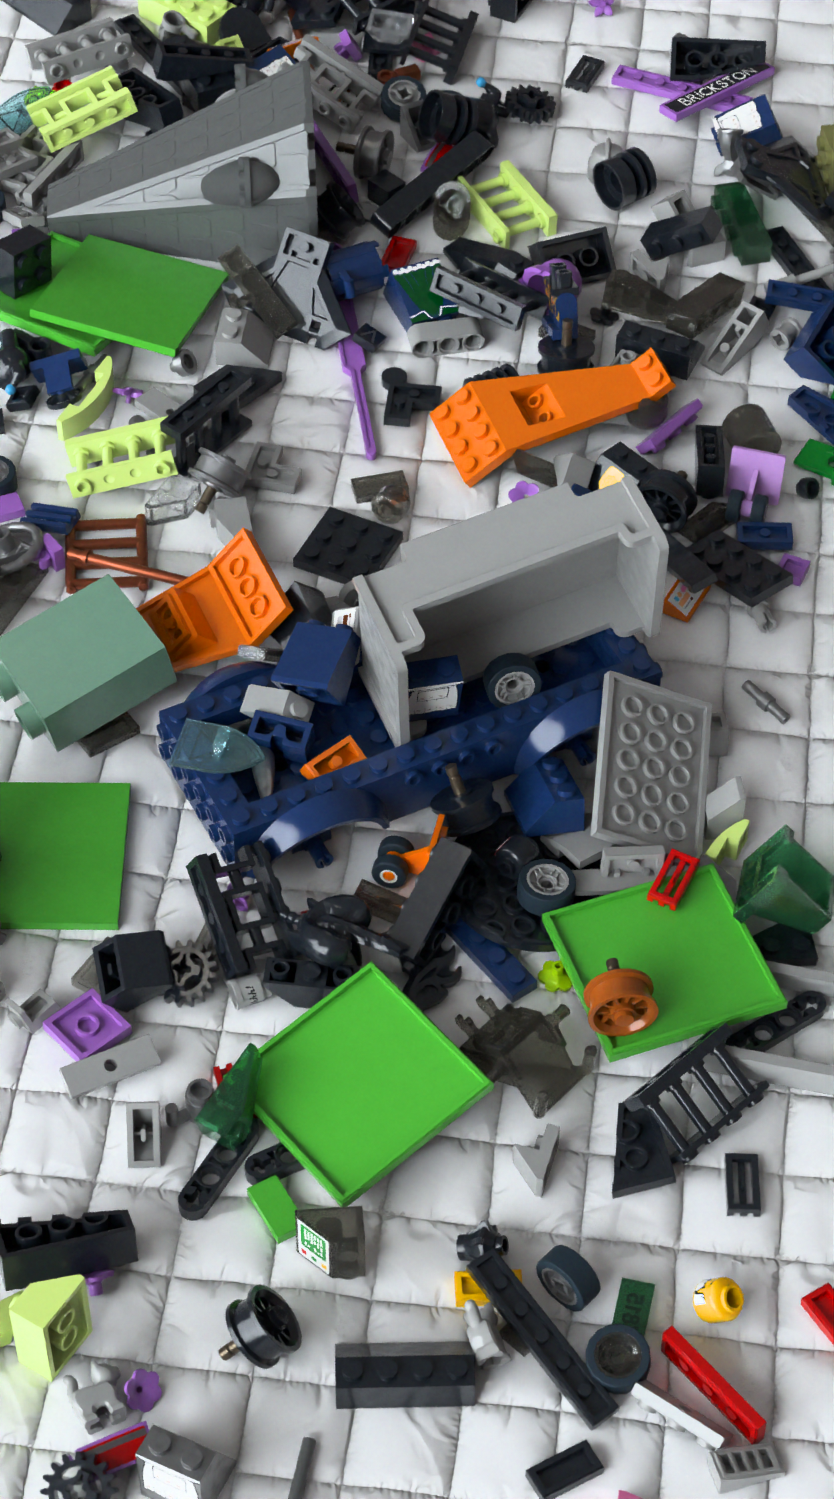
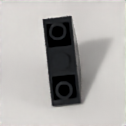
[262,957,360,1009]

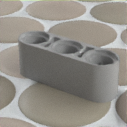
[407,317,485,358]

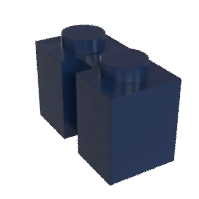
[247,710,316,764]

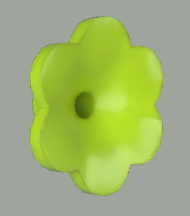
[538,960,572,992]

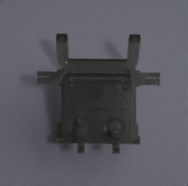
[455,995,597,1119]

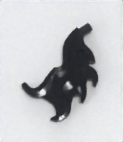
[380,931,462,1012]

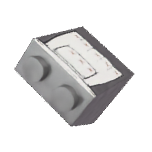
[136,1424,237,1499]

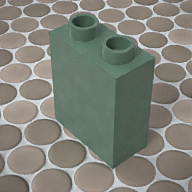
[0,574,177,752]

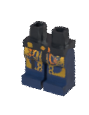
[542,262,579,340]

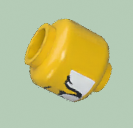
[693,1277,744,1323]

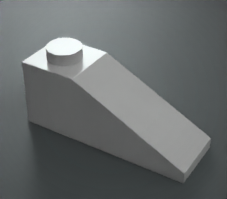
[700,300,770,376]
[209,496,253,546]

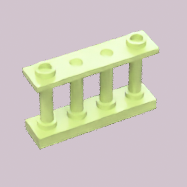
[455,160,557,249]
[65,416,178,499]

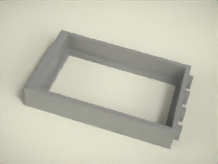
[681,961,834,1096]

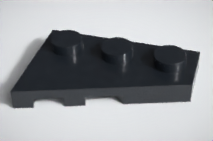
[612,1102,676,1199]

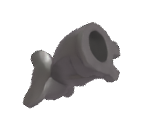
[714,128,744,176]

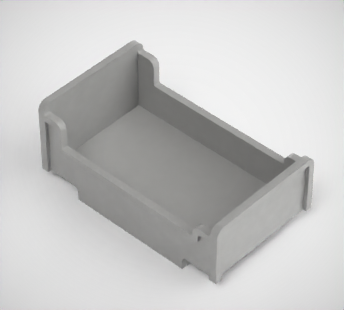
[352,475,669,748]

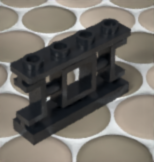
[186,841,302,981]

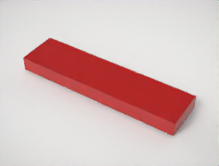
[661,1326,767,1444]

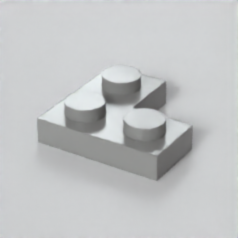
[244,441,302,494]

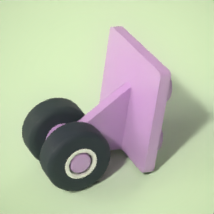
[725,445,786,523]

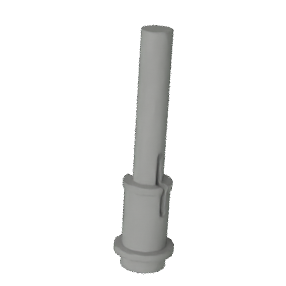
[764,263,834,293]

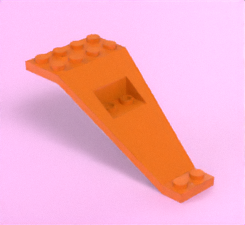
[429,348,676,488]
[136,528,294,673]

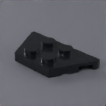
[193,364,282,421]

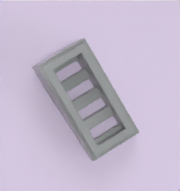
[707,1442,786,1494]

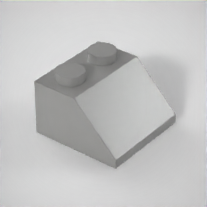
[215,308,275,369]

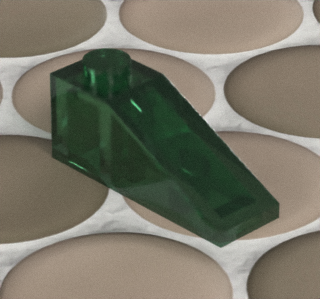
[194,1042,263,1151]

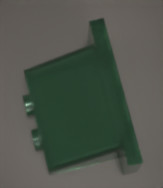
[733,824,834,934]

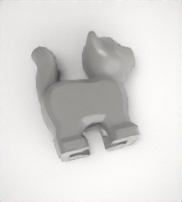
[463,1299,512,1371]
[63,1359,127,1435]

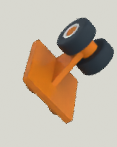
[371,813,448,888]

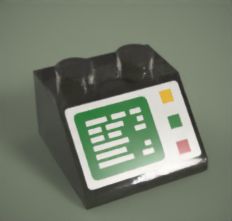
[295,1206,366,1280]

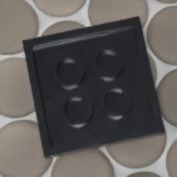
[293,507,403,584]

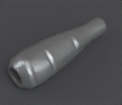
[251,746,275,799]

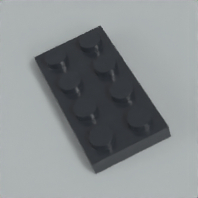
[686,529,793,607]

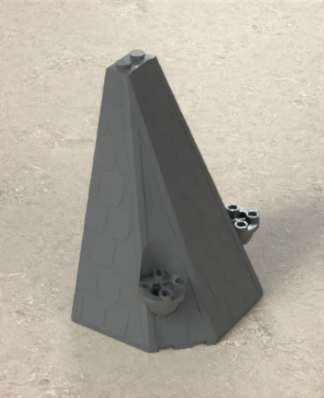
[43,61,318,267]

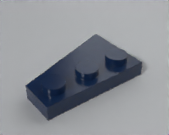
[787,385,834,445]

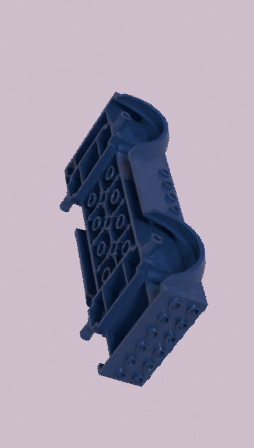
[157,628,663,879]

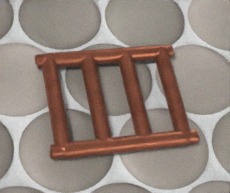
[65,514,149,594]

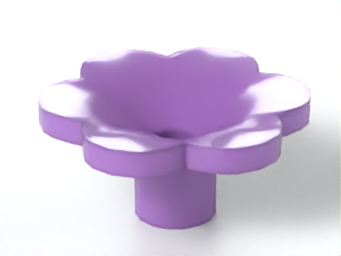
[508,481,539,502]
[81,1268,114,1296]
[124,1368,162,1412]

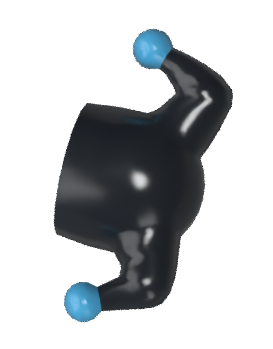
[471,77,501,148]
[0,328,32,395]

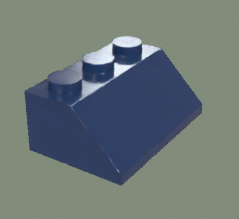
[783,301,834,385]
[504,757,585,837]

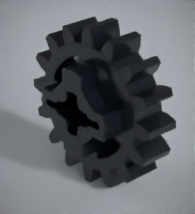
[504,85,556,124]
[159,939,219,1008]
[40,1451,120,1499]

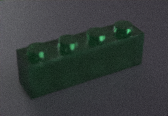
[710,182,772,266]

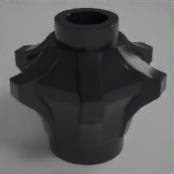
[456,1220,509,1262]

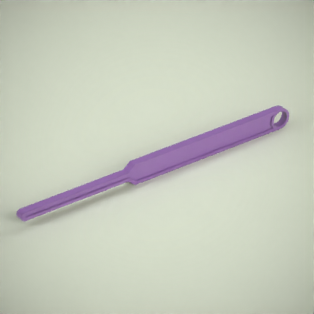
[332,242,376,460]

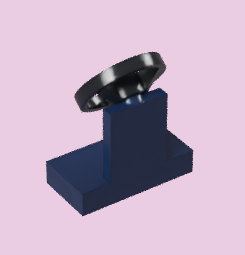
[29,348,88,410]

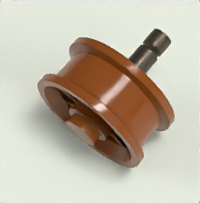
[583,958,658,1037]

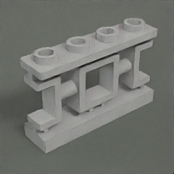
[276,34,384,133]
[0,125,84,212]

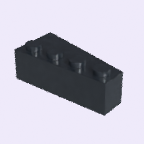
[115,67,185,131]

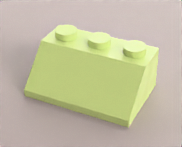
[9,1274,93,1382]

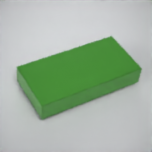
[247,1175,307,1244]

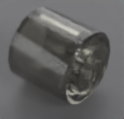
[722,404,782,454]

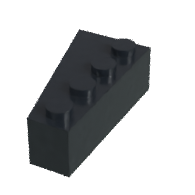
[163,34,235,112]
[386,837,492,969]
[0,1209,138,1291]

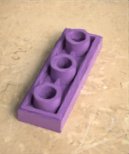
[636,399,703,454]

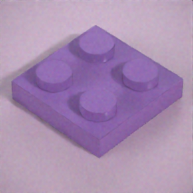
[42,988,132,1062]

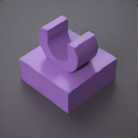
[333,29,363,62]
[33,533,65,572]

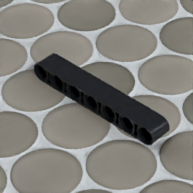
[369,130,495,238]

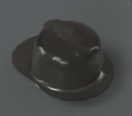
[433,181,472,241]

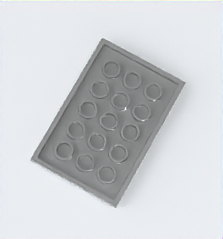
[590,670,712,866]

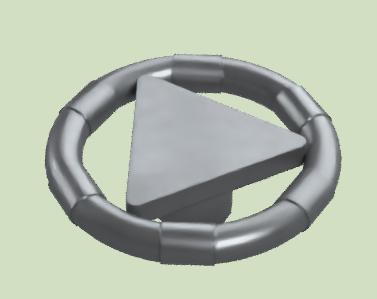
[0,521,44,576]

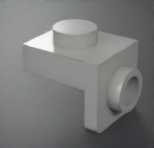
[4,989,61,1034]

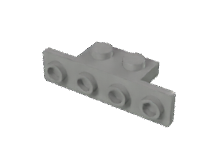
[572,845,689,896]

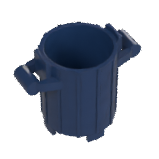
[326,241,389,302]

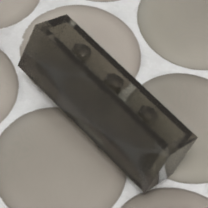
[666,272,746,339]

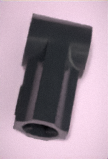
[14,328,53,362]

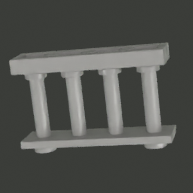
[24,17,135,85]

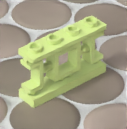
[26,66,138,153]

